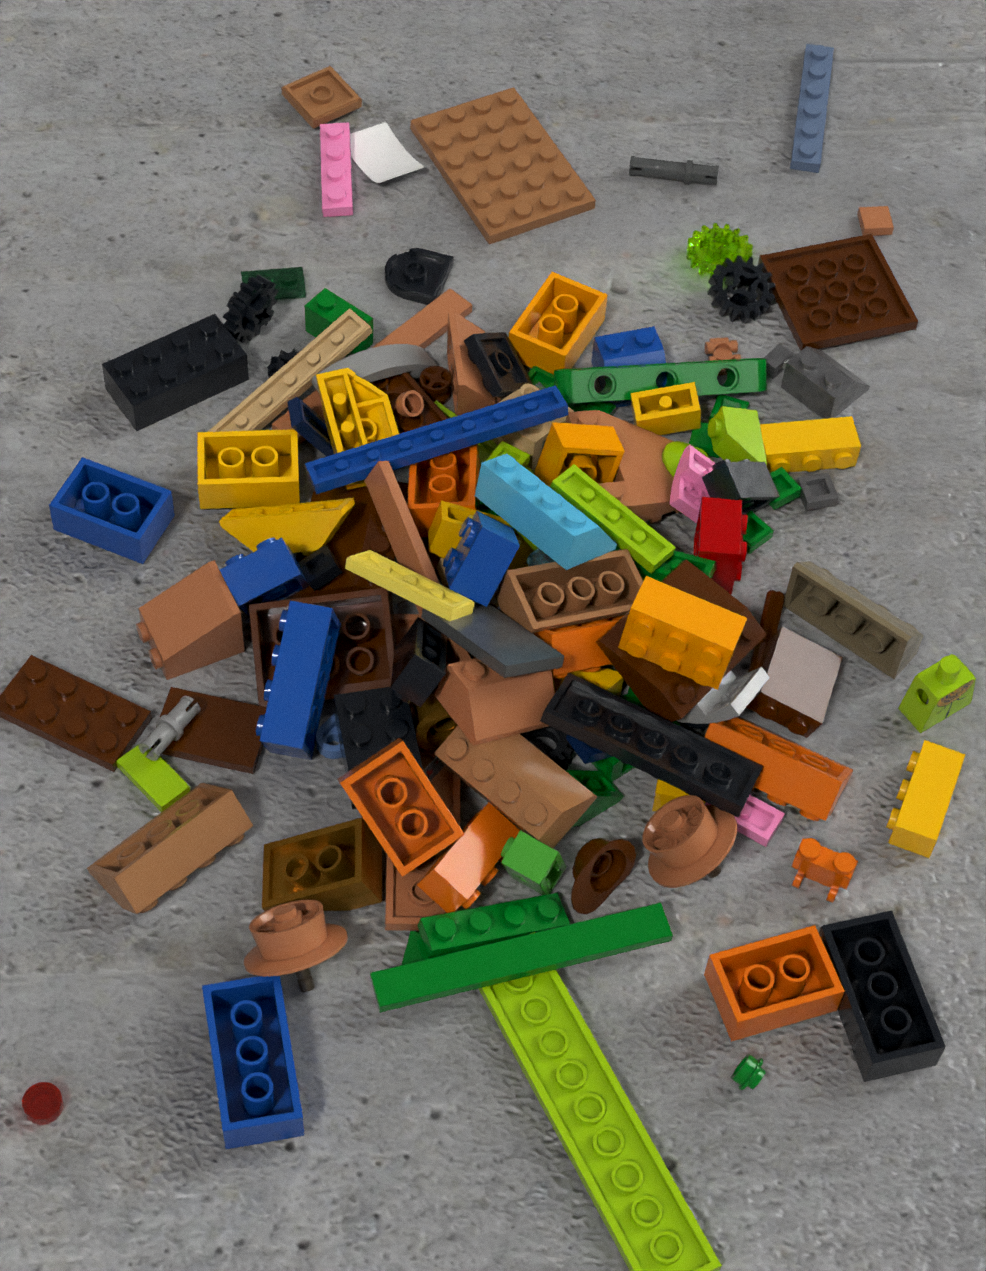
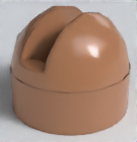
[395,390,424,418]

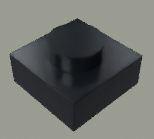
[298,544,343,591]

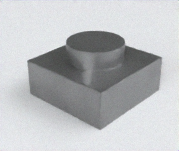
[796,472,839,511]

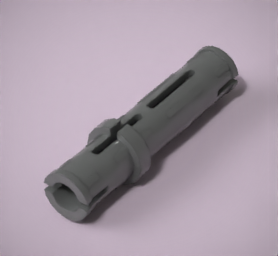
[629,156,719,185]

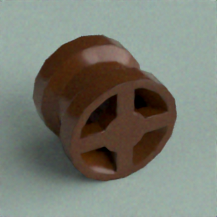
[420,366,451,405]

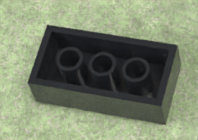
[102,314,249,431]
[819,910,946,1082]

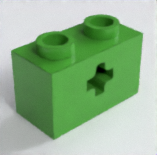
[501,830,567,895]

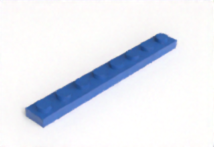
[305,385,569,494]

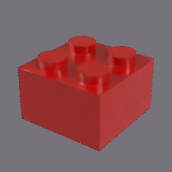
[693,497,748,594]

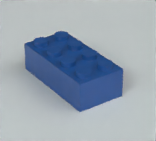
[256,600,341,760]
[202,976,304,1150]

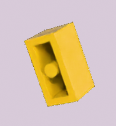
[631,382,701,435]

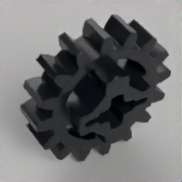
[707,255,775,323]
[223,275,278,343]

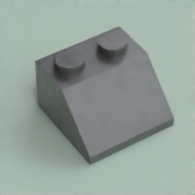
[781,346,870,419]

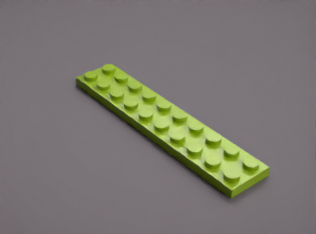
[479,932,722,1271]

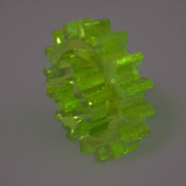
[686,223,753,281]

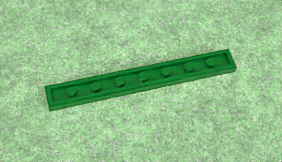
[370,903,673,1013]

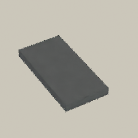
[421,599,564,678]

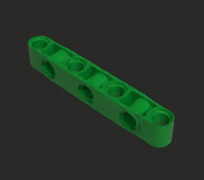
[554,358,767,403]

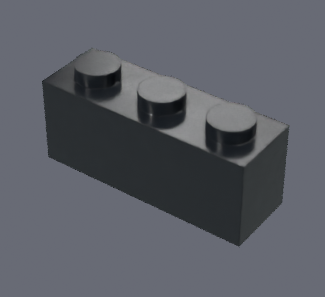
[390,617,447,707]

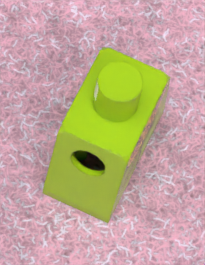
[898,654,976,734]

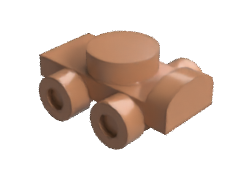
[705,337,741,376]

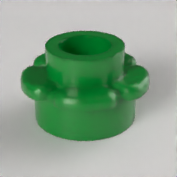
[731,1054,766,1090]

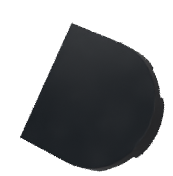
[385,248,454,305]

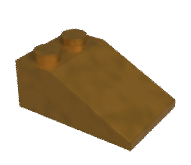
[262,817,382,911]

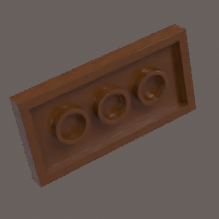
[0,655,152,772]

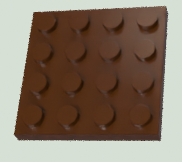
[758,234,918,351]

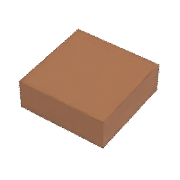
[857,206,894,236]

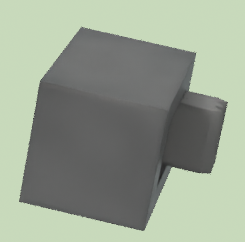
[764,344,793,379]

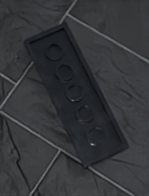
[540,673,763,817]

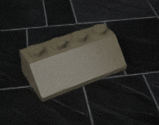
[783,561,923,679]

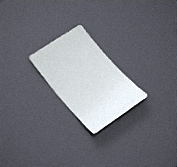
[350,122,424,183]

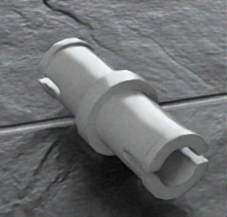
[139,695,201,761]

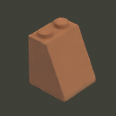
[136,560,244,680]

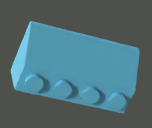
[475,453,617,570]

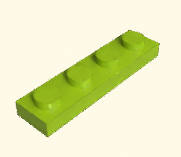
[550,464,676,573]

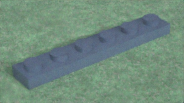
[790,44,834,173]

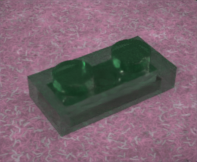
[241,267,306,300]

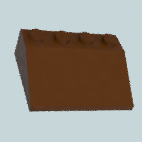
[287,482,409,600]
[596,559,767,722]
[249,588,397,708]

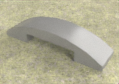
[311,344,437,392]

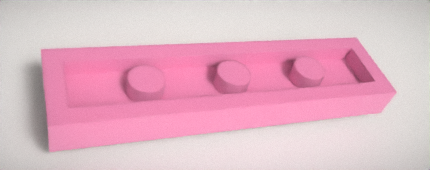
[320,122,353,217]

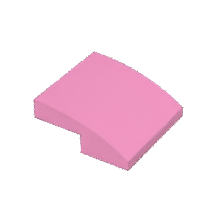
[670,445,716,523]

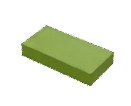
[116,745,190,812]

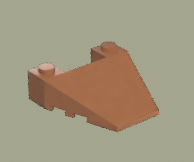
[565,410,679,523]

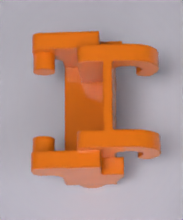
[791,838,858,903]

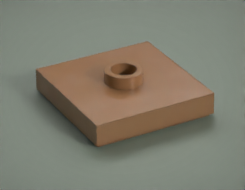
[282,66,362,129]

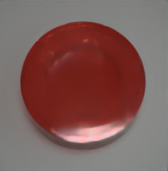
[22,1082,64,1125]

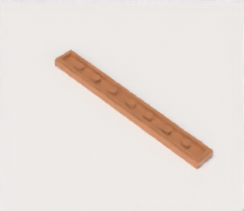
[272,289,472,446]
[364,461,471,668]

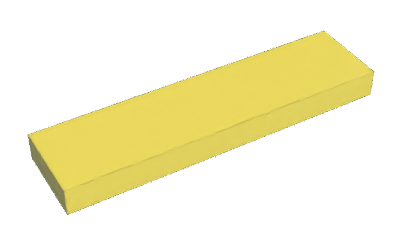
[345,550,475,621]

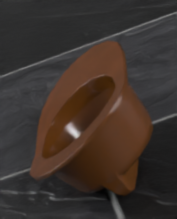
[571,838,636,915]

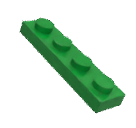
[417,893,570,958]

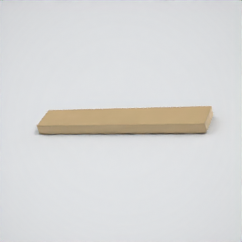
[208,308,373,432]

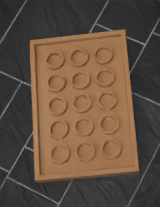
[410,87,596,244]

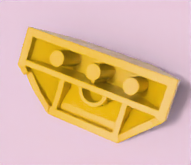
[316,368,399,490]
[219,498,355,556]

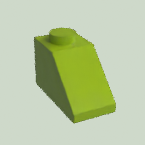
[708,406,767,466]

